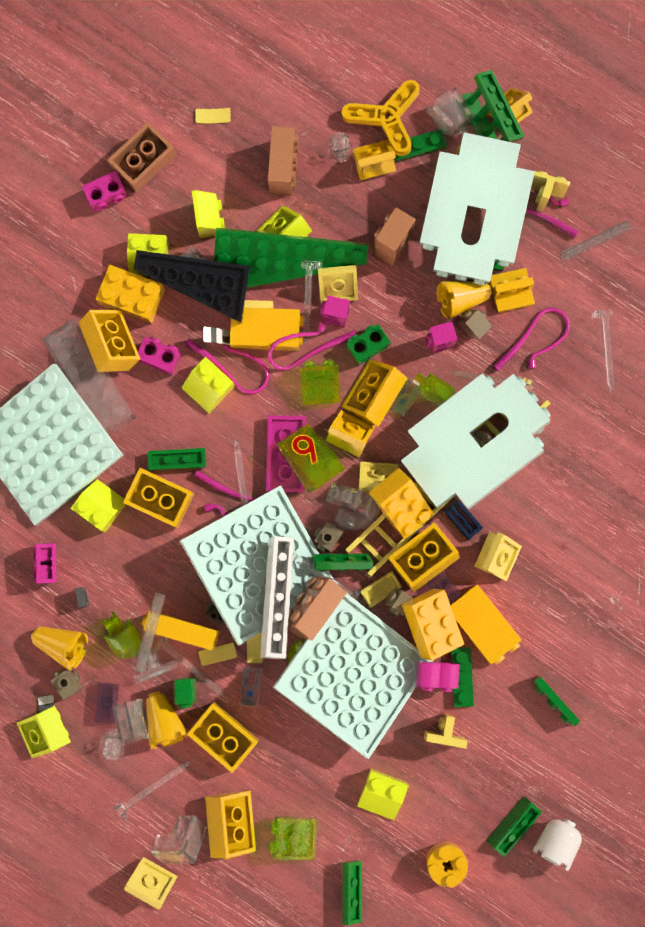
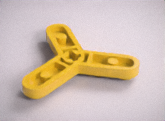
[342,80,420,156]

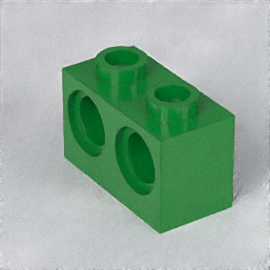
[346,324,391,366]

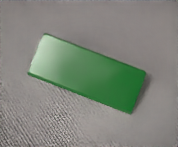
[487,796,542,858]

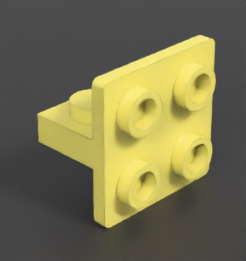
[531,171,570,212]

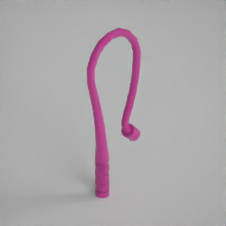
[526,195,579,238]
[493,308,570,371]
[268,321,355,370]
[185,339,269,394]
[194,470,255,516]

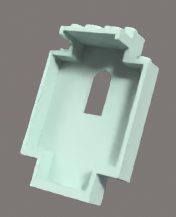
[419,132,535,285]
[401,373,551,510]

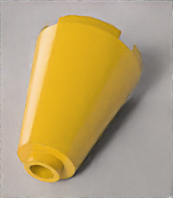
[437,281,492,319]
[31,626,88,670]
[146,691,188,749]

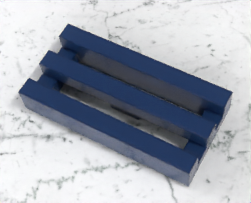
[443,499,483,540]

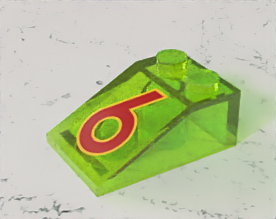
[277,423,345,492]

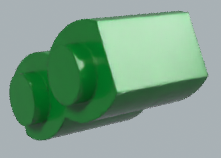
[174,678,196,708]

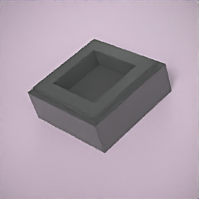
[75,587,89,608]

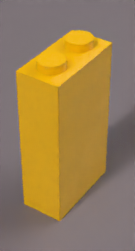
[230,308,304,351]
[450,584,521,665]
[142,611,220,650]

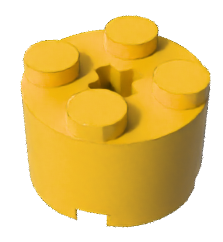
[426,842,468,887]

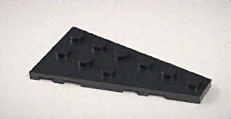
[134,250,250,323]

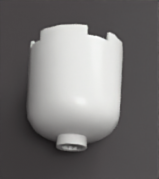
[532,818,582,871]

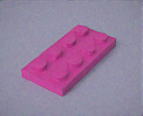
[266,415,306,493]

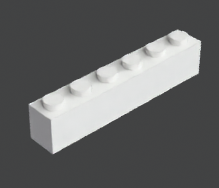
[260,536,294,659]

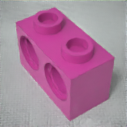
[82,171,128,212]
[320,295,350,327]
[425,322,457,354]
[138,337,181,376]
[33,543,56,583]

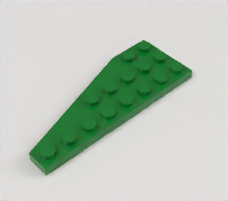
[214,227,369,287]

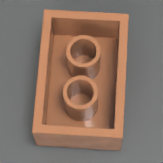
[107,122,176,193]
[268,126,299,195]
[373,207,416,267]
[288,576,347,641]

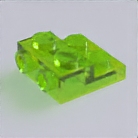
[300,359,341,405]
[269,816,318,860]

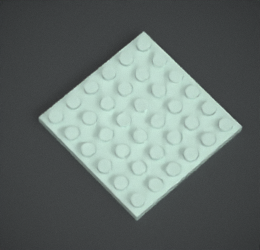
[0,364,124,526]
[180,486,335,645]
[273,594,433,759]

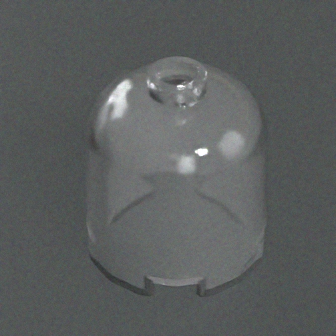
[426,88,473,137]

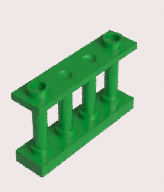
[458,70,524,143]

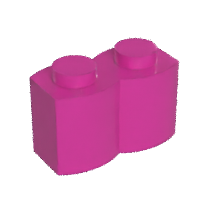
[416,662,459,692]

